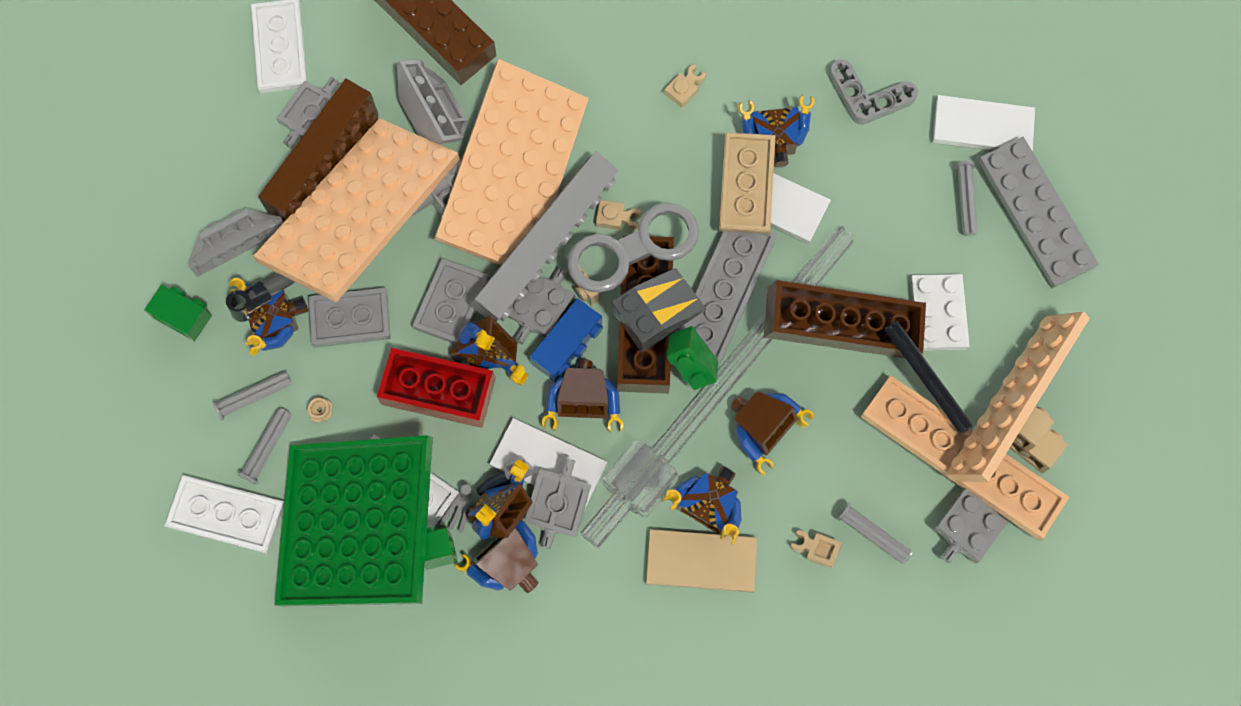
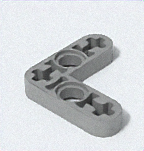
[829,59,918,125]

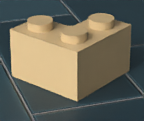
[1010,406,1069,474]

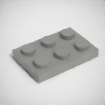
[412,258,490,345]
[309,288,391,348]

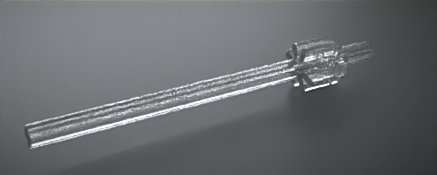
[580,226,855,548]

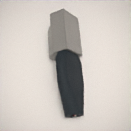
[476,459,534,497]

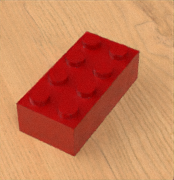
[377,348,496,428]

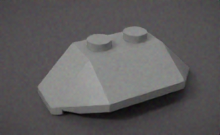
[397,59,468,144]
[188,208,284,277]

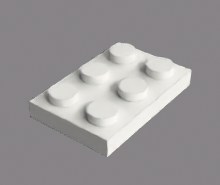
[910,274,970,351]

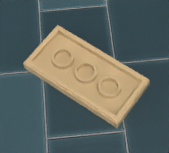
[719,132,776,234]
[646,530,757,593]

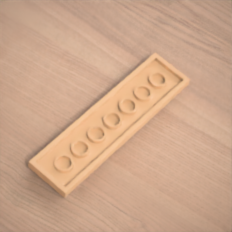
[946,311,1090,482]
[861,375,1069,541]

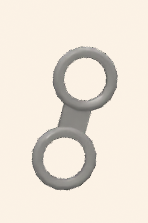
[568,203,699,293]

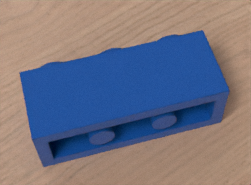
[530,298,603,382]

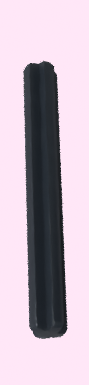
[885,321,972,433]

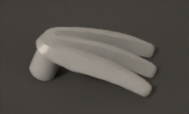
[440,485,473,533]

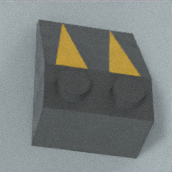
[612,268,706,352]

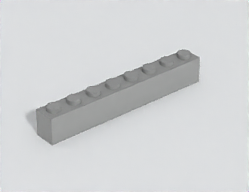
[469,151,619,321]

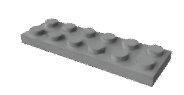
[978,136,1099,288]
[678,231,777,369]

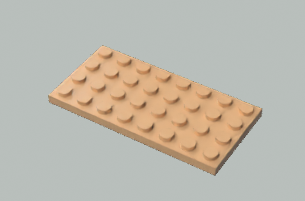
[434,59,589,266]
[253,118,460,302]

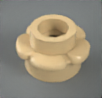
[307,397,333,423]

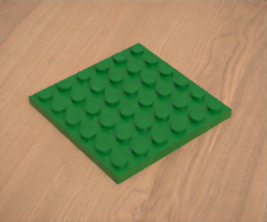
[275,435,433,607]

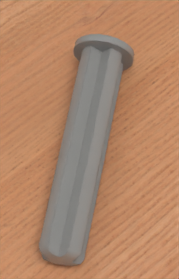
[955,161,978,236]
[212,372,292,420]
[237,408,291,484]
[837,502,912,564]

